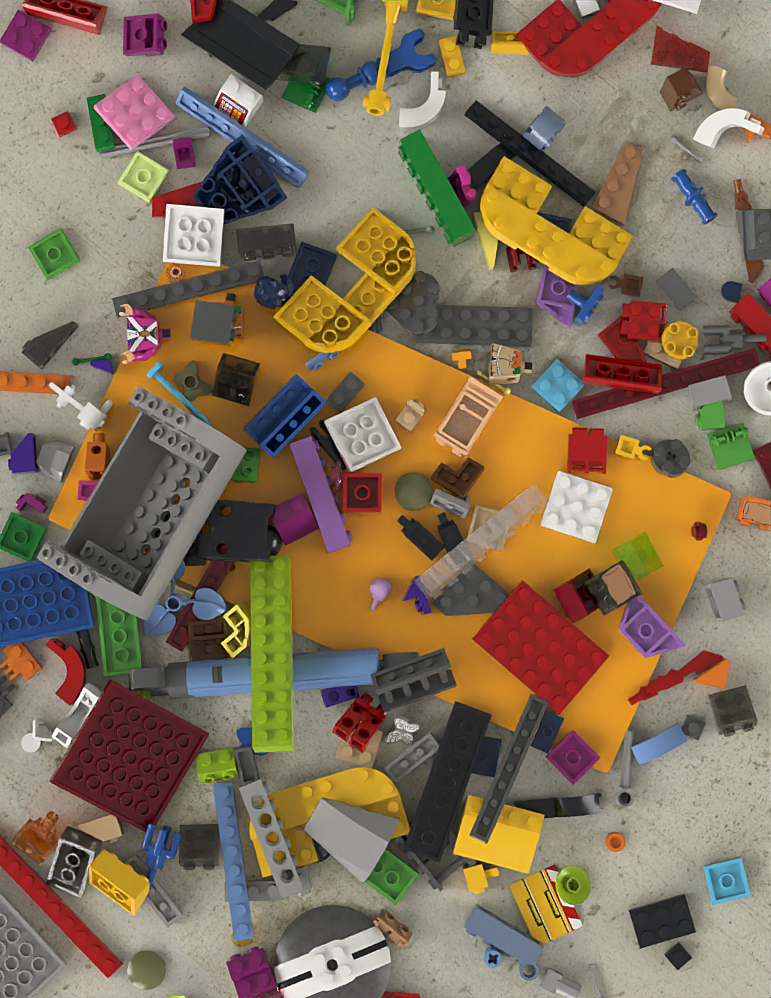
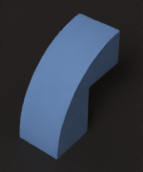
[631,723,688,765]

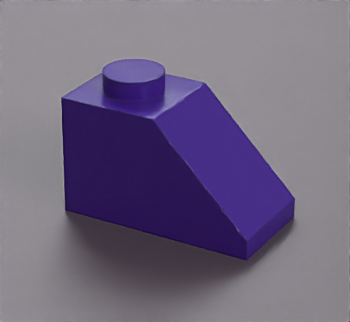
[8,433,38,475]

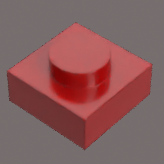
[51,111,77,137]

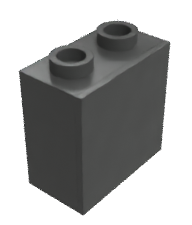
[190,300,238,346]

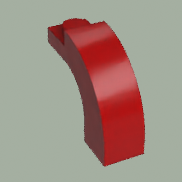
[45,638,86,706]

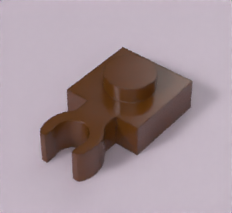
[608,274,643,297]

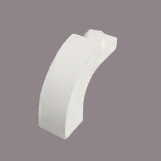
[399,71,446,132]
[693,108,765,149]
[52,683,102,748]

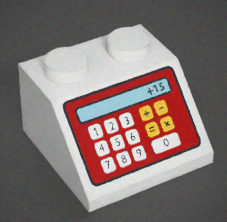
[213,74,264,127]

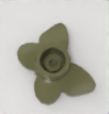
[174,361,213,401]

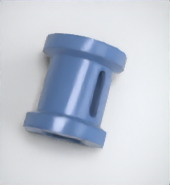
[484,947,502,968]

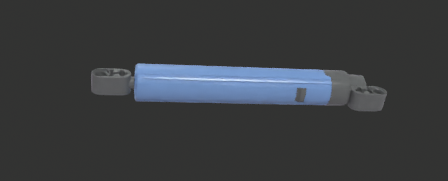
[129,648,419,699]

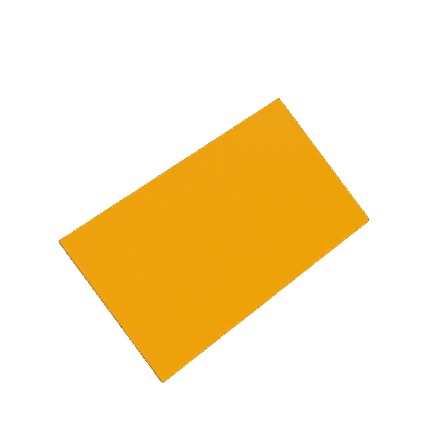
[48,262,731,773]

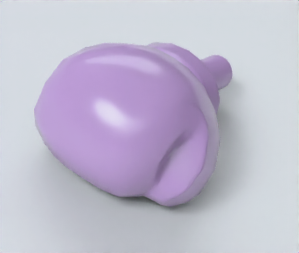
[369,578,392,611]

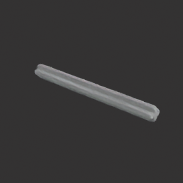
[99,126,210,158]

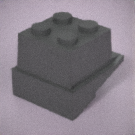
[736,209,771,260]

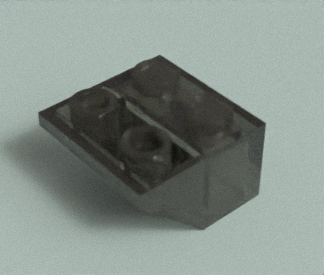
[212,353,260,406]

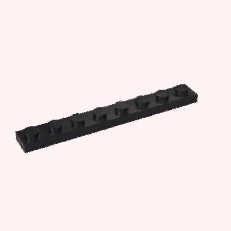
[464,100,596,207]

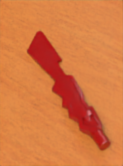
[628,650,723,706]

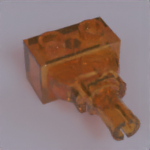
[11,811,60,866]

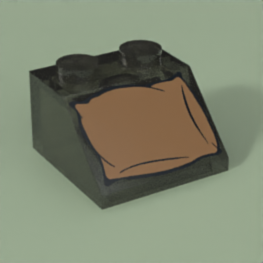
[584,560,643,615]

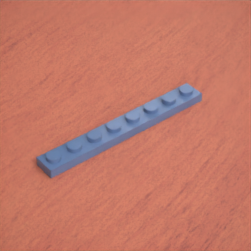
[175,87,309,188]
[213,782,254,941]

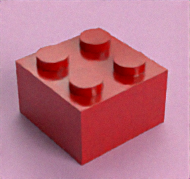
[343,473,382,513]

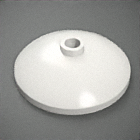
[744,361,771,415]

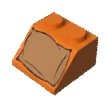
[735,495,771,531]

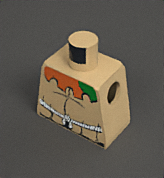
[488,344,532,385]

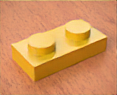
[438,35,465,78]

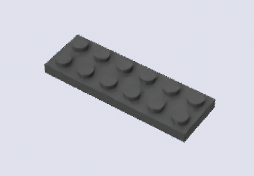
[417,305,533,347]

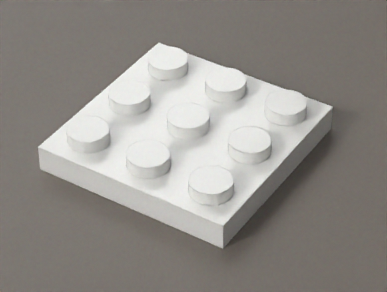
[163,204,225,267]
[324,397,402,473]
[540,471,613,544]

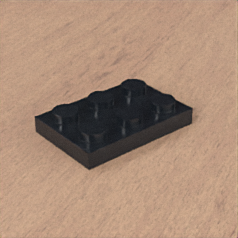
[628,894,696,949]

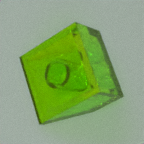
[611,532,663,583]

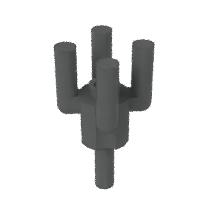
[703,325,766,355]

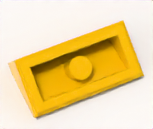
[491,31,529,54]

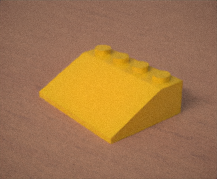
[453,795,545,874]

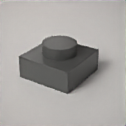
[682,715,706,741]

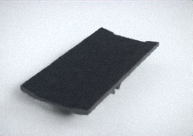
[181,0,300,91]

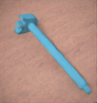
[146,361,212,427]

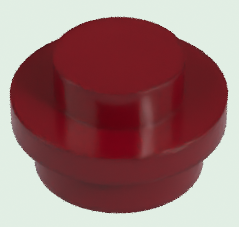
[691,522,707,541]

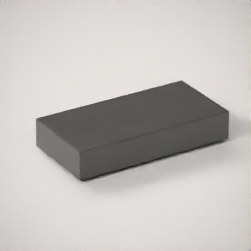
[233,744,260,786]

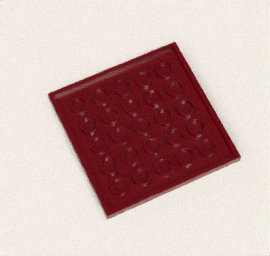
[49,679,209,832]

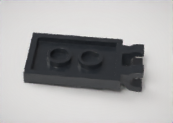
[454,0,494,49]

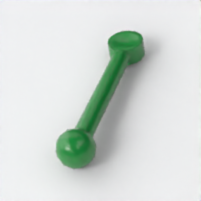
[72,353,112,366]

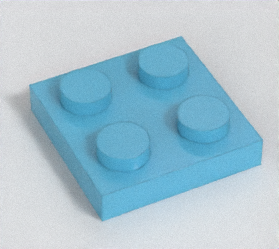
[531,359,585,412]
[703,857,751,905]

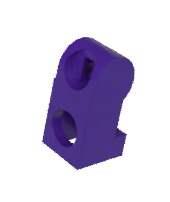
[320,686,359,708]

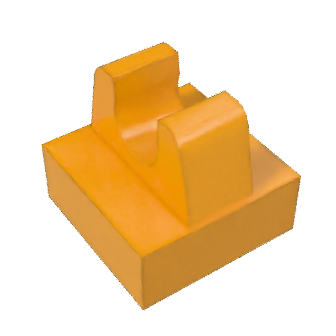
[451,349,472,369]

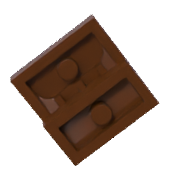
[188,618,229,661]

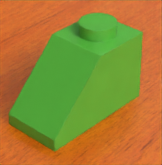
[695,400,725,430]

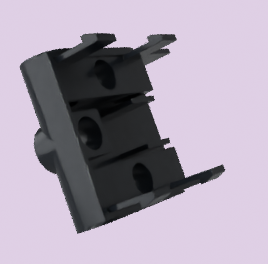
[195,500,277,562]

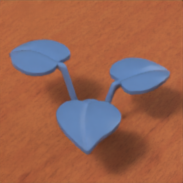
[144,561,227,636]

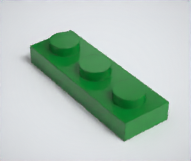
[87,94,115,152]

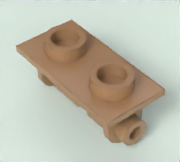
[373,909,413,947]

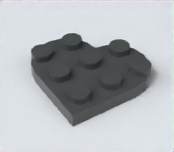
[385,271,440,335]

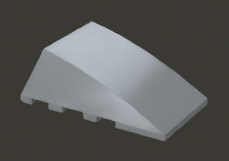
[304,797,400,883]

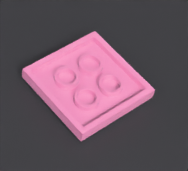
[94,74,175,150]

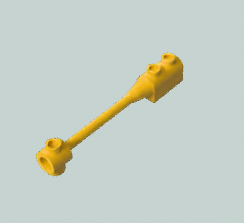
[363,0,409,116]

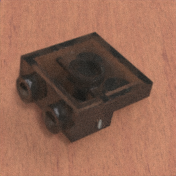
[708,685,758,737]
[179,824,219,870]

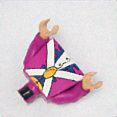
[119,304,171,364]

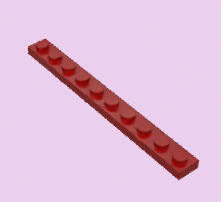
[0,835,123,978]

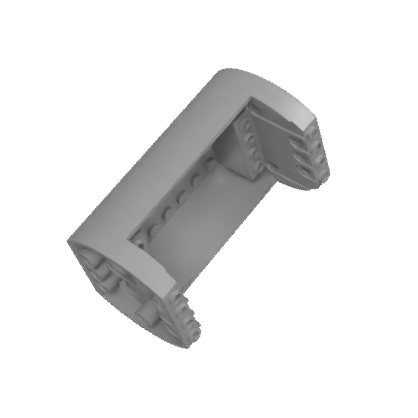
[36,386,247,620]

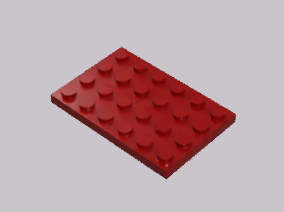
[471,580,609,715]

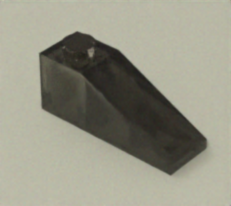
[21,321,79,369]

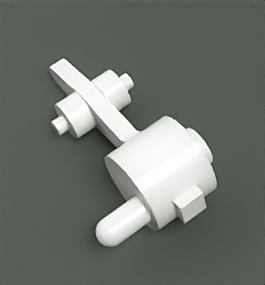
[48,382,113,431]

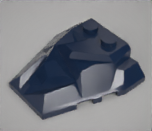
[192,135,288,225]

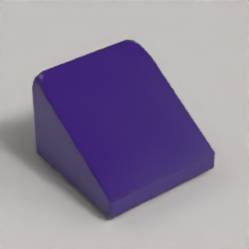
[90,358,114,375]

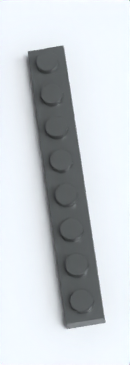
[112,260,264,318]
[469,694,549,844]

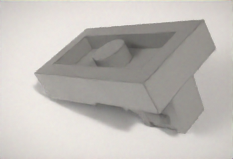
[430,489,471,519]

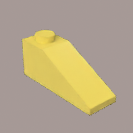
[473,211,498,270]

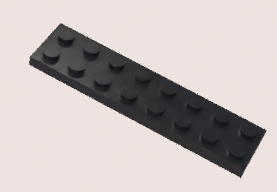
[403,701,492,863]

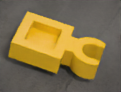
[615,435,651,461]

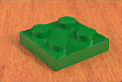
[0,512,47,562]

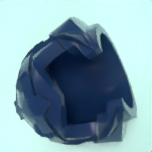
[254,274,295,310]

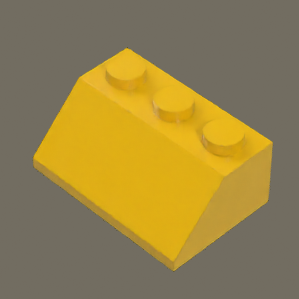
[89,849,150,916]

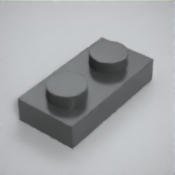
[326,371,365,413]

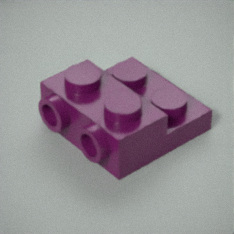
[123,13,168,56]
[226,946,277,998]

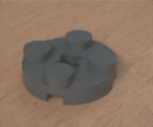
[651,439,691,478]

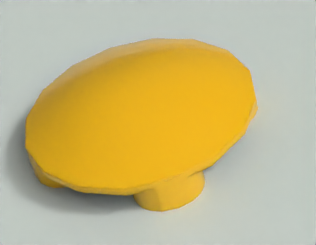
[662,321,699,359]

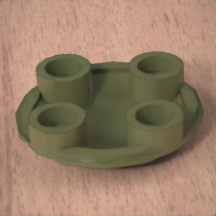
[395,472,433,510]
[127,951,166,990]

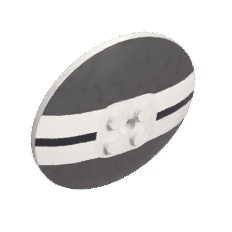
[274,905,391,998]

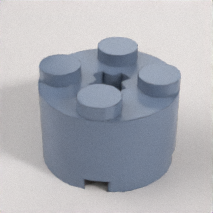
[522,106,566,150]

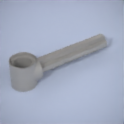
[614,730,636,807]

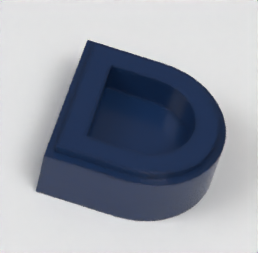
[721,281,743,303]

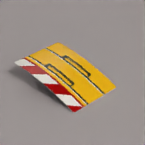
[509,865,582,944]

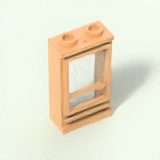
[433,376,503,457]

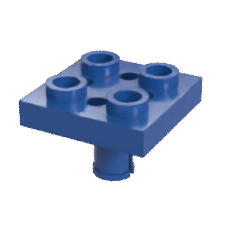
[566,285,604,326]

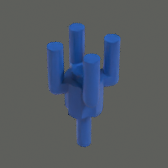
[141,823,182,890]

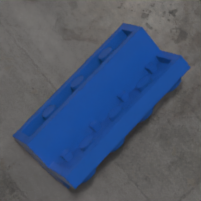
[243,374,327,458]

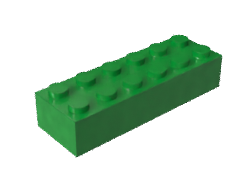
[398,129,475,247]

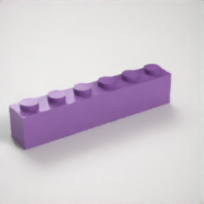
[290,436,353,553]

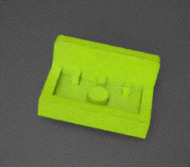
[196,748,238,784]

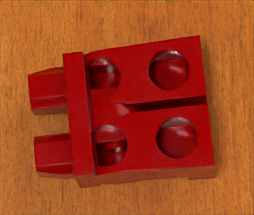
[332,693,387,753]

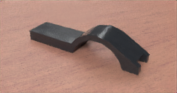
[514,793,603,818]

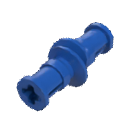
[671,169,718,225]

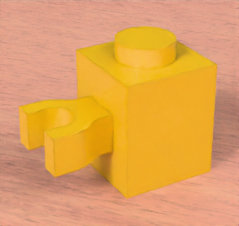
[463,862,499,894]

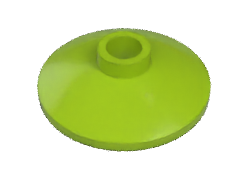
[555,865,591,905]

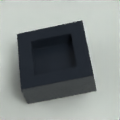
[664,942,692,970]

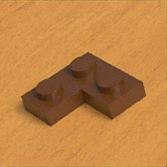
[431,457,484,499]

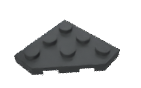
[432,560,509,616]

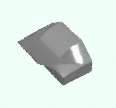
[36,440,76,483]

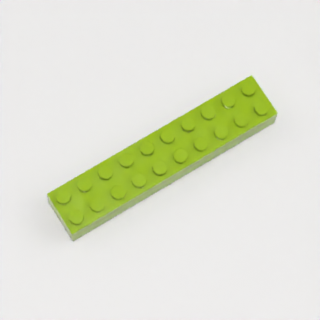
[250,555,295,753]

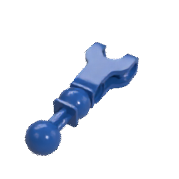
[326,29,438,101]

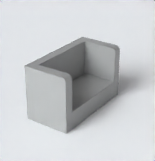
[688,375,732,411]

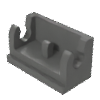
[656,268,697,311]

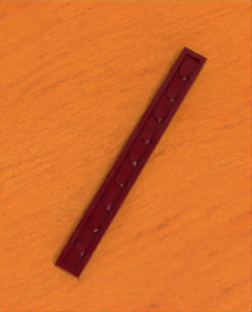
[571,348,760,420]

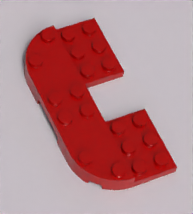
[515,0,661,78]

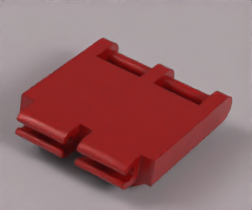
[620,300,668,342]
[567,427,607,474]

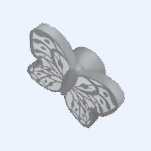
[385,715,420,745]

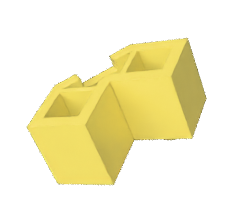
[221,601,251,658]

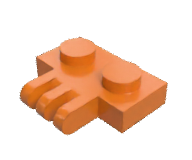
[0,643,42,681]

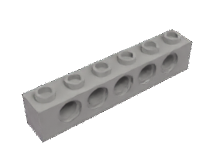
[239,778,306,898]

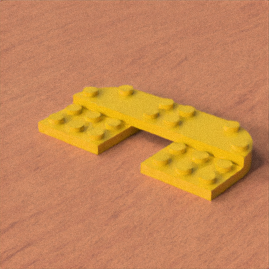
[480,156,633,286]
[273,208,416,353]
[249,767,410,878]

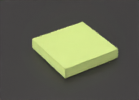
[117,151,170,203]

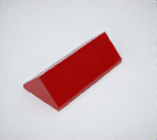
[22,0,107,35]
[582,354,662,394]

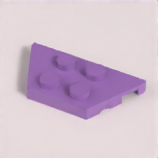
[536,265,579,328]
[618,594,686,658]

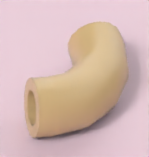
[705,66,738,110]

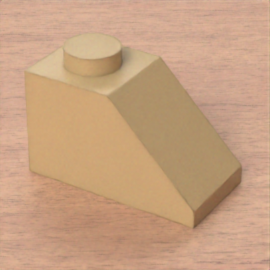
[78,814,125,843]

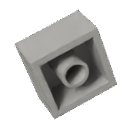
[704,578,746,622]

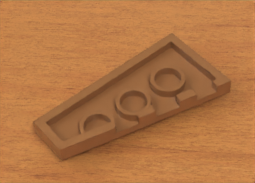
[590,141,643,226]

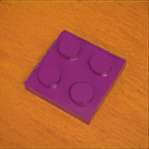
[0,10,52,62]
[545,730,600,785]

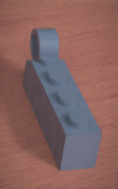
[464,904,544,981]

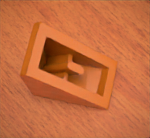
[693,658,730,689]

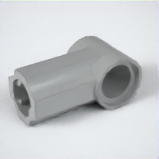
[540,967,582,998]

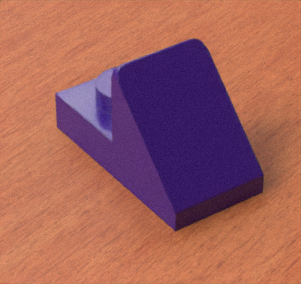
[401,576,431,615]

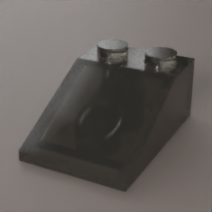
[46,826,103,898]

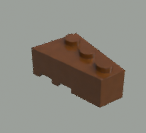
[660,68,703,112]

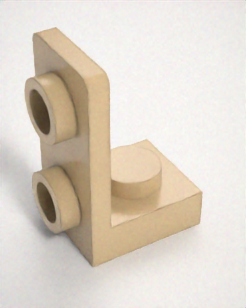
[395,399,425,432]

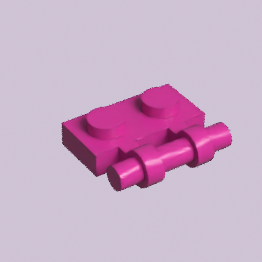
[448,165,476,207]

